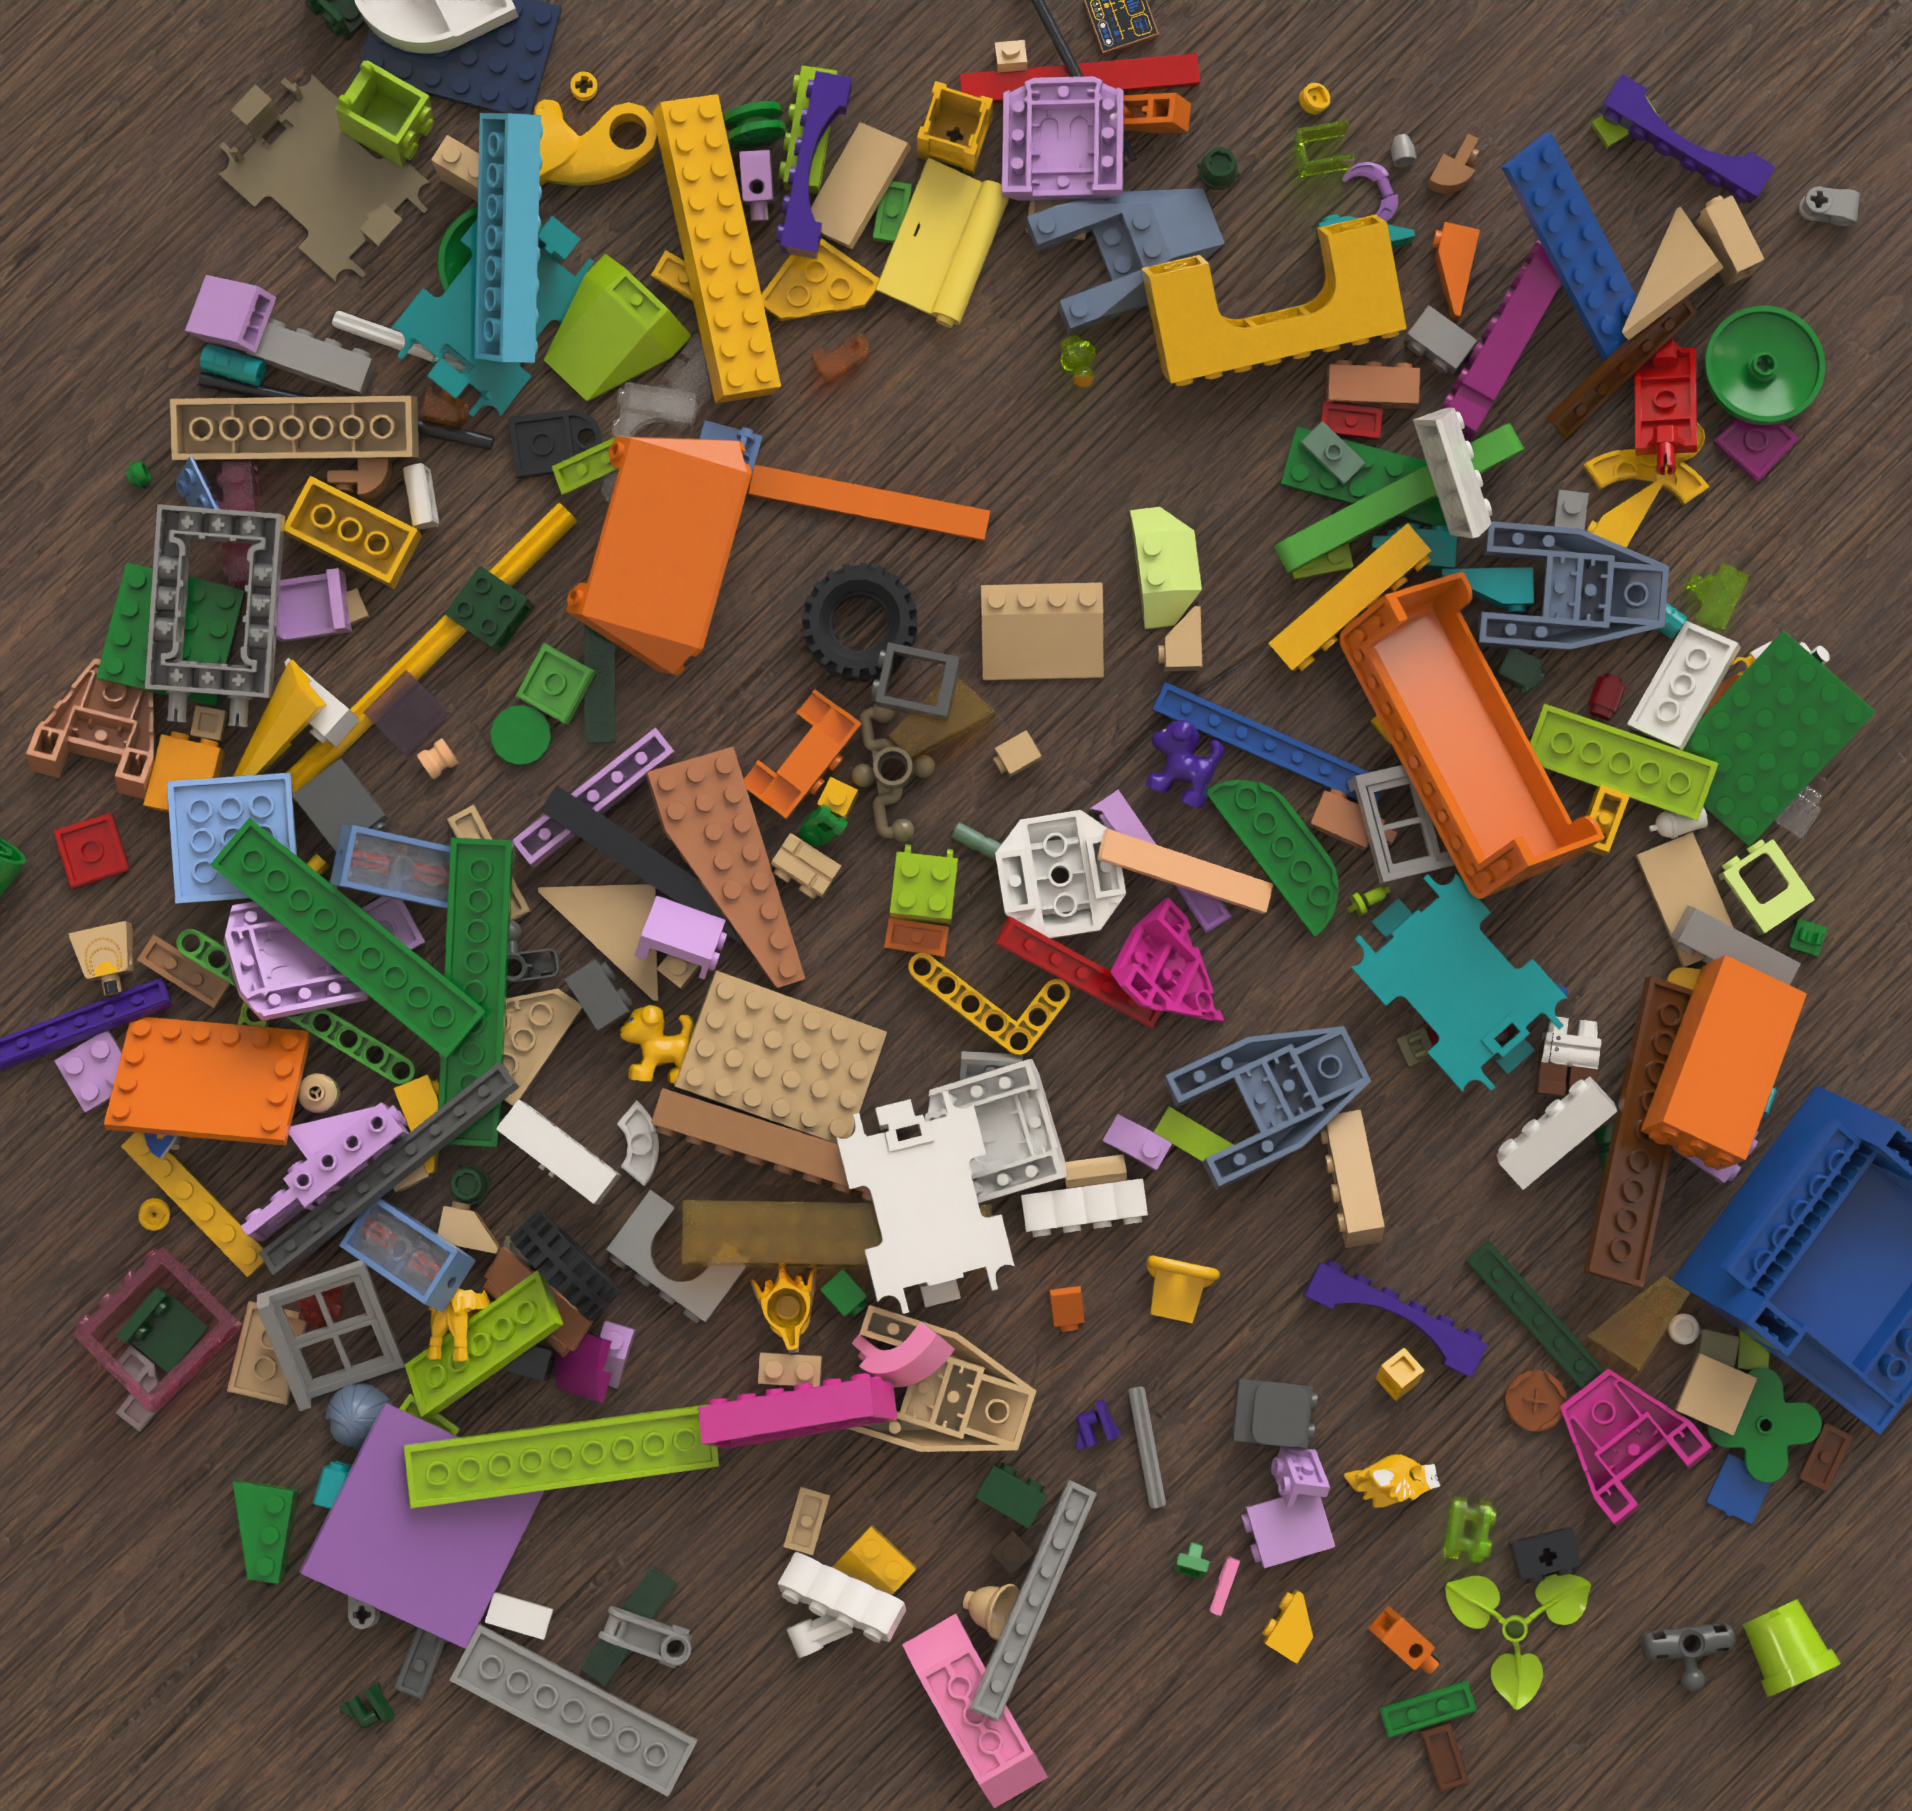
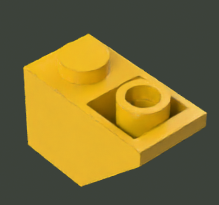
[1262,1589,1313,1664]

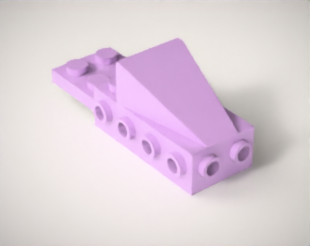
[241,1102,410,1242]

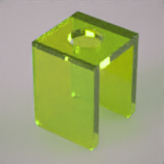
[1294,120,1355,177]

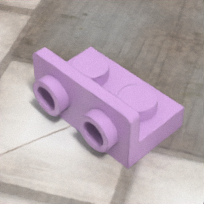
[1271,1446,1330,1507]

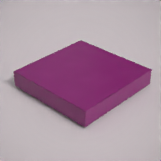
[1713,418,1799,483]

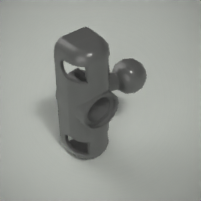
[507,921,560,984]
[1641,1623,1736,1692]

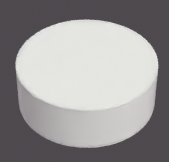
[1667,1314,1700,1345]

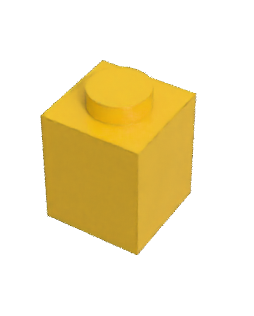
[817,777,859,820]

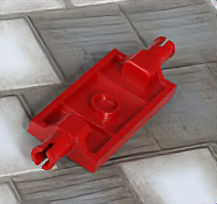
[1635,336,1697,475]

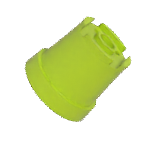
[1743,1599,1841,1698]

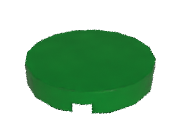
[491,705,552,766]

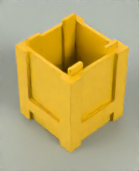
[917,81,993,175]

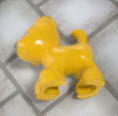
[619,1005,694,1083]

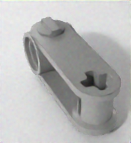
[598,1606,692,1669]

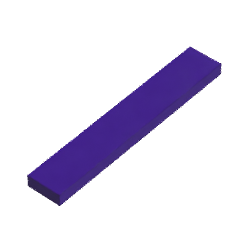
[0,977,173,1071]

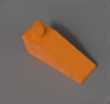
[1124,93,1191,134]
[1432,222,1480,323]

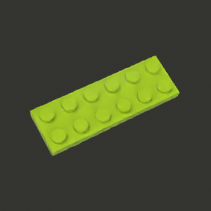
[1530,704,1719,821]
[405,1270,563,1420]

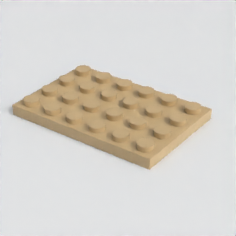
[674,970,887,1144]

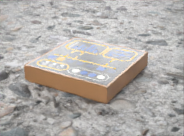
[1083,0,1159,56]

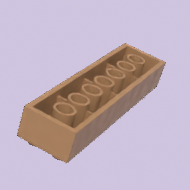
[651,1088,873,1202]

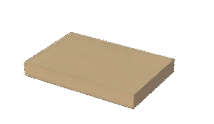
[227,1301,310,1405]

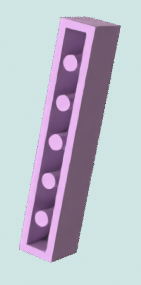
[513,727,677,868]

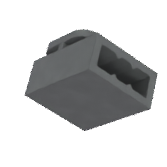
[292,758,389,851]
[1232,1378,1318,1448]

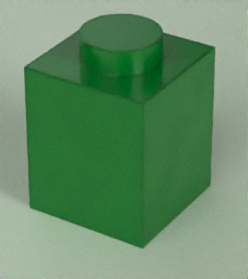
[820,1269,868,1317]

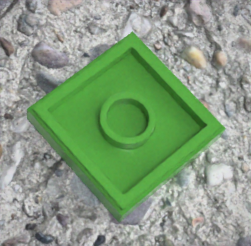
[516,643,596,725]

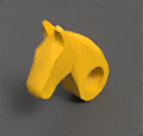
[533,99,659,186]

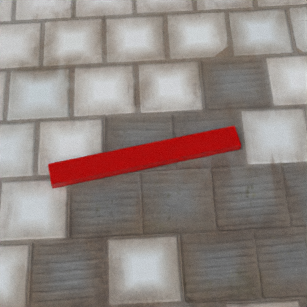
[960,53,1200,103]

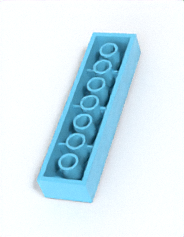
[474,113,543,363]

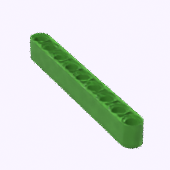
[1274,423,1525,574]
[177,929,417,1084]

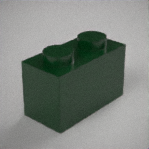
[975,1462,1047,1528]

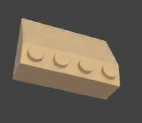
[981,583,1104,681]

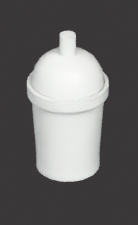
[1649,807,1708,839]

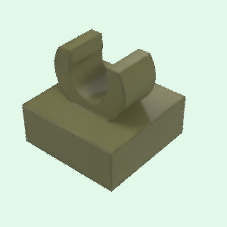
[1395,1027,1433,1067]

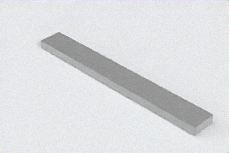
[968,1480,1097,1722]

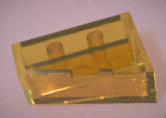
[1586,1276,1690,1373]

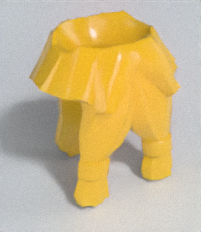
[427,1288,491,1362]

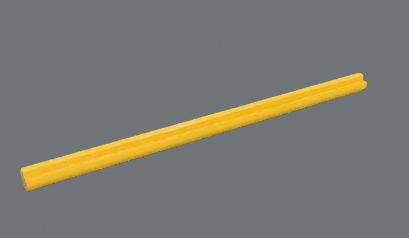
[286,503,577,803]

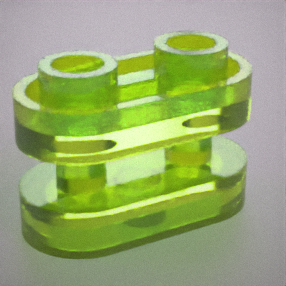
[1444,1495,1497,1563]

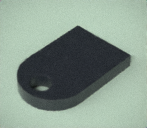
[508,410,603,479]

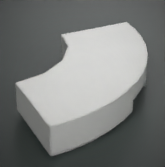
[617,1100,659,1186]

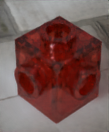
[297,1274,345,1328]

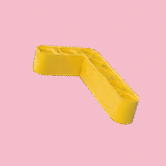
[909,953,1070,1055]

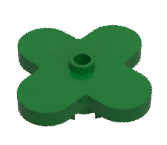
[1706,1367,1822,1483]

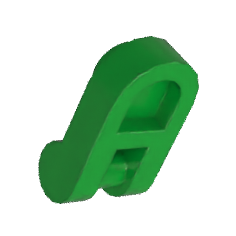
[799,804,848,847]

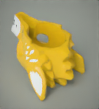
[750,1268,817,1354]
[1344,1454,1440,1508]

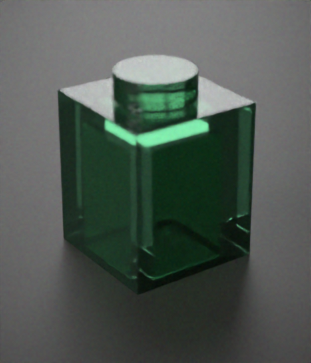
[1495,646,1545,693]

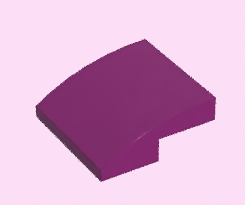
[555,1333,612,1403]

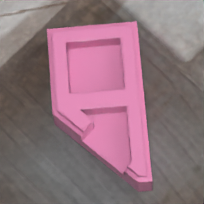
[1210,1556,1240,1616]

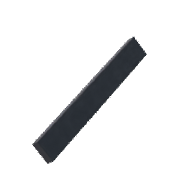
[540,785,745,946]

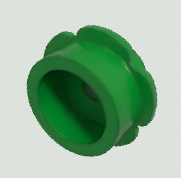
[126,460,152,489]

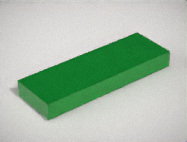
[1378,1680,1477,1738]

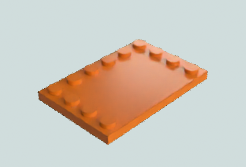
[104,1017,311,1146]

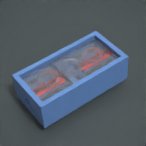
[330,825,451,910]
[339,1198,476,1313]

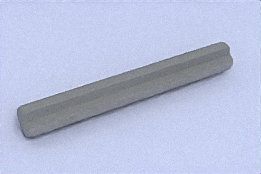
[1128,1386,1166,1509]

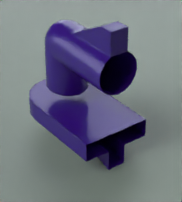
[1076,1400,1122,1450]

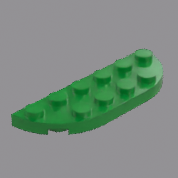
[1207,780,1339,938]

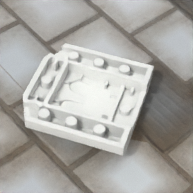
[925,1059,1067,1203]

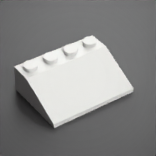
[1413,408,1492,538]

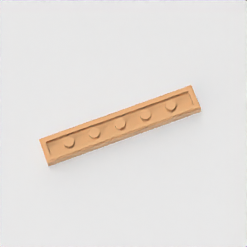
[1097,829,1273,914]

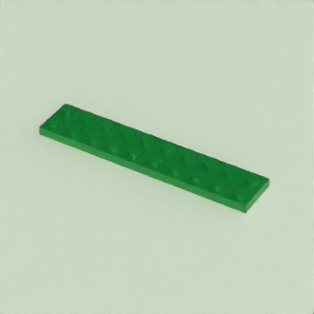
[210,817,487,1059]
[438,837,514,1147]

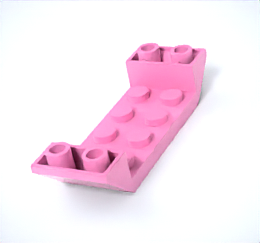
[902,1614,1048,1808]

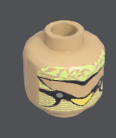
[298,1073,340,1114]

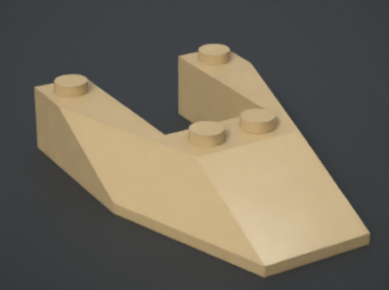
[848,1305,1036,1452]

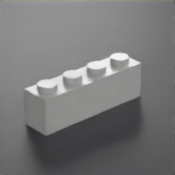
[246,318,376,396]
[1670,905,1801,985]

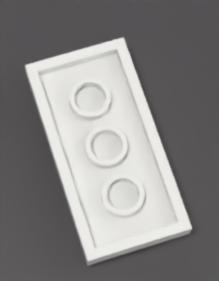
[1627,621,1741,751]

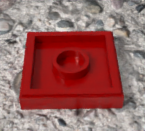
[53,813,131,889]

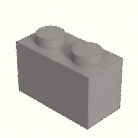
[1404,305,1477,376]

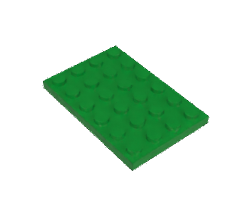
[1683,630,1876,847]

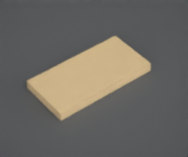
[811,122,911,249]
[1635,832,1734,967]

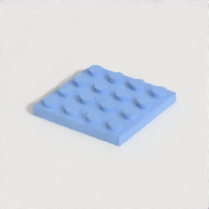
[167,773,297,904]

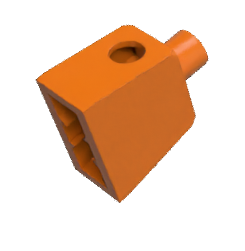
[1368,1606,1440,1674]

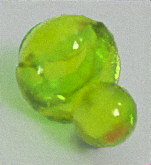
[1060,335,1096,388]

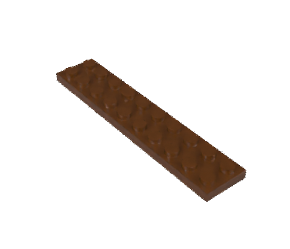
[1583,976,1693,1289]

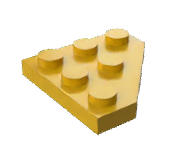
[761,238,879,321]

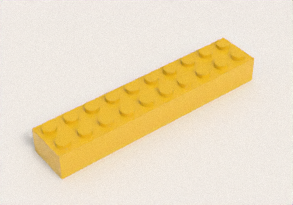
[653,94,781,404]

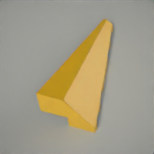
[233,660,327,777]

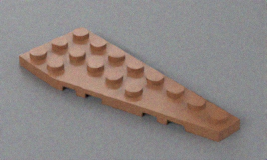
[645,747,805,988]

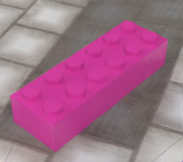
[698,1374,897,1449]

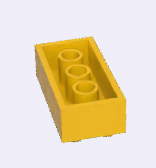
[284,476,422,589]

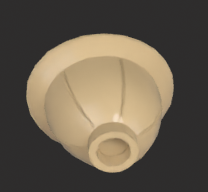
[963,1584,1020,1641]

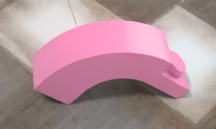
[852,1322,955,1387]

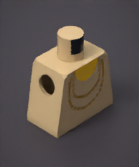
[69,921,134,996]

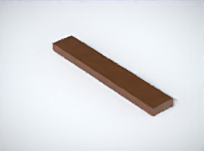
[1546,297,1698,439]

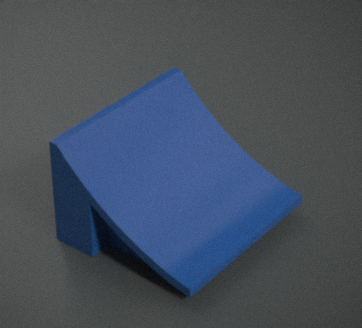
[1671,1086,1912,1435]

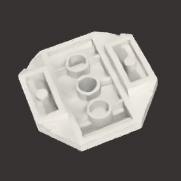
[995,810,1126,939]

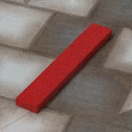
[994,916,1162,1029]

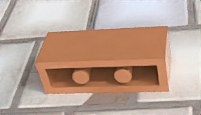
[1326,360,1420,410]

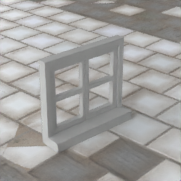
[1347,765,1455,884]
[257,1259,405,1411]

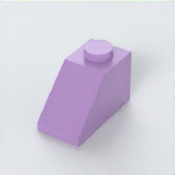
[1102,1114,1172,1171]
[600,1321,637,1389]

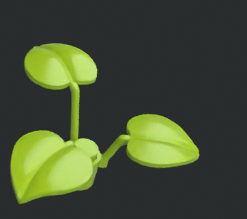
[1445,1574,1591,1710]

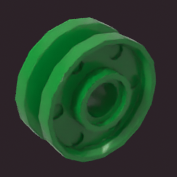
[723,101,787,149]

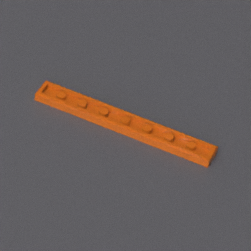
[748,465,990,542]

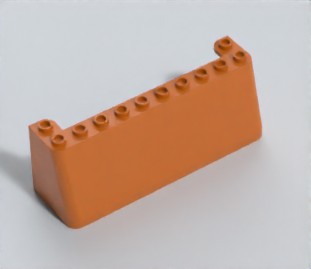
[1340,571,1605,899]

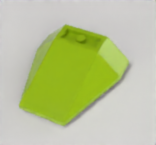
[544,254,692,402]

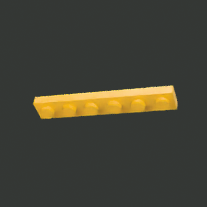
[121,1132,265,1277]

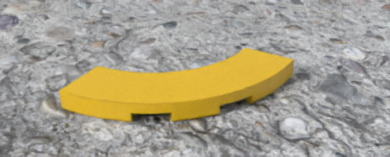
[1583,449,1709,506]

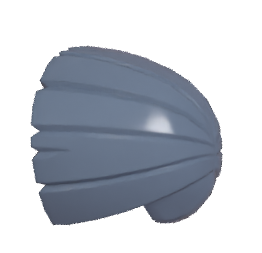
[325,1382,393,1452]

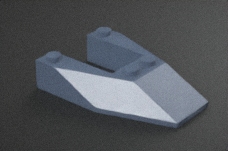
[1025,188,1225,336]
[1476,521,1669,650]
[1163,1026,1371,1191]

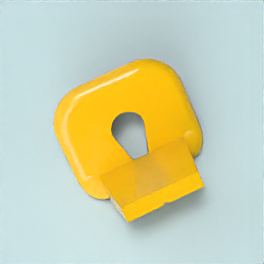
[1146,1255,1220,1323]

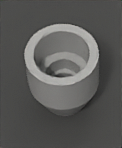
[1391,134,1417,167]

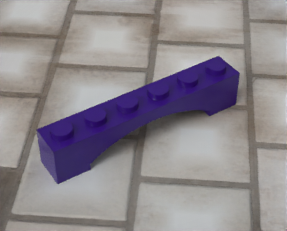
[776,71,852,259]
[1598,74,1775,204]
[1302,1260,1488,1378]

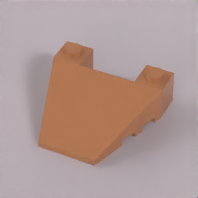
[26,658,156,799]

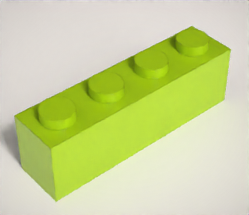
[779,65,838,194]

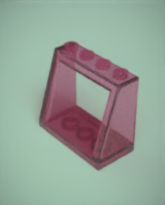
[73,1246,243,1414]

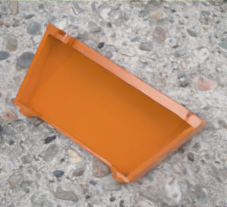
[566,436,752,676]

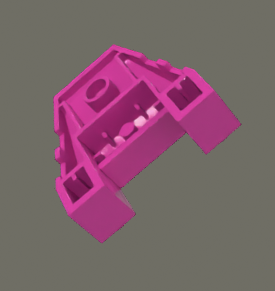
[1560,1369,1713,1527]

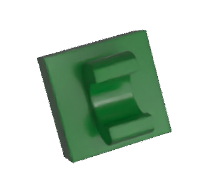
[1787,918,1827,957]

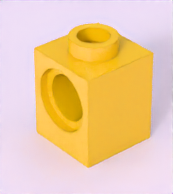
[1375,1348,1425,1401]

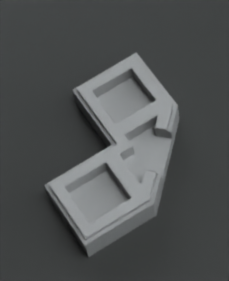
[111,1345,161,1432]

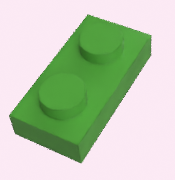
[873,181,912,244]

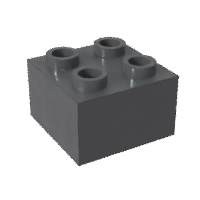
[565,959,634,1034]

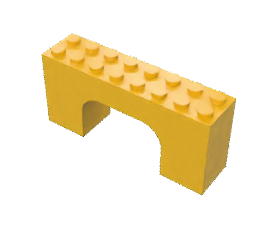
[1141,214,1407,386]

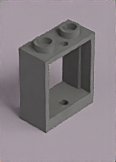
[871,642,961,721]

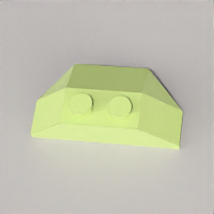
[1130,507,1202,629]

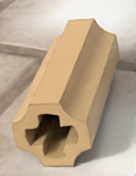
[1065,1154,1127,1189]

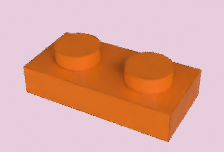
[884,917,949,958]

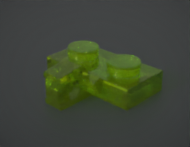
[1685,563,1750,631]

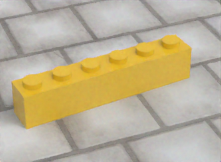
[1269,523,1432,671]

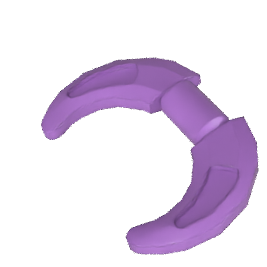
[1342,162,1398,222]

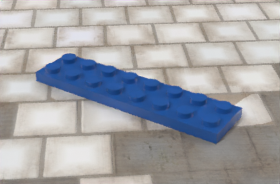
[1501,133,1637,362]

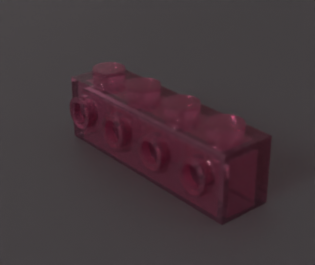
[217,460,260,587]

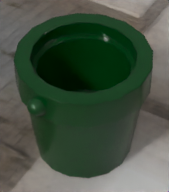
[1197,147,1240,190]
[450,1165,490,1205]

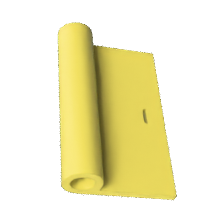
[875,157,1009,328]

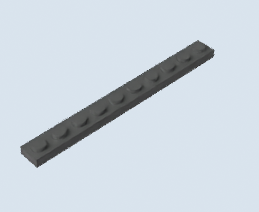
[259,1061,519,1279]

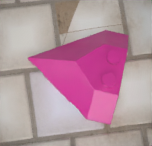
[1110,898,1224,1022]

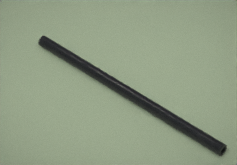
[198,371,494,450]

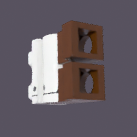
[1533,1016,1602,1097]

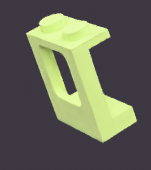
[1718,839,1815,936]

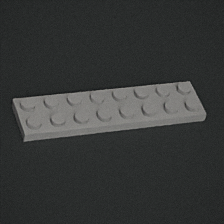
[450,1624,698,1797]

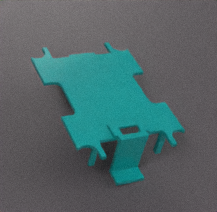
[391,216,594,417]
[1351,874,1568,1092]

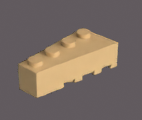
[1319,1110,1385,1248]

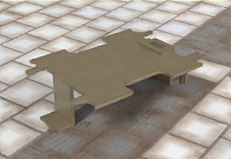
[218,75,430,282]

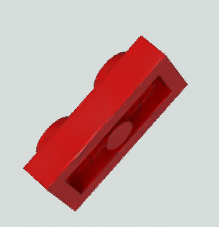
[1320,402,1383,441]

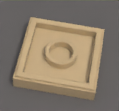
[1675,1353,1757,1435]

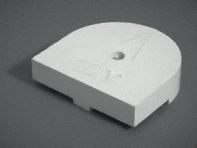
[354,0,518,54]

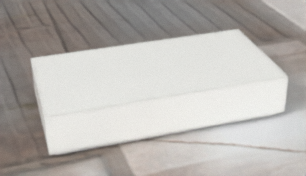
[485,1592,554,1640]

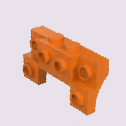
[744,689,862,820]

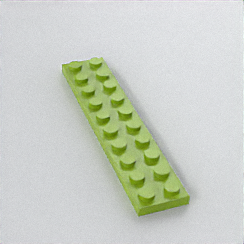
[403,1404,719,1509]

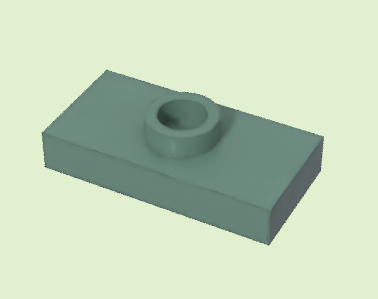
[1301,421,1366,486]

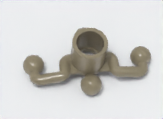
[851,703,935,842]

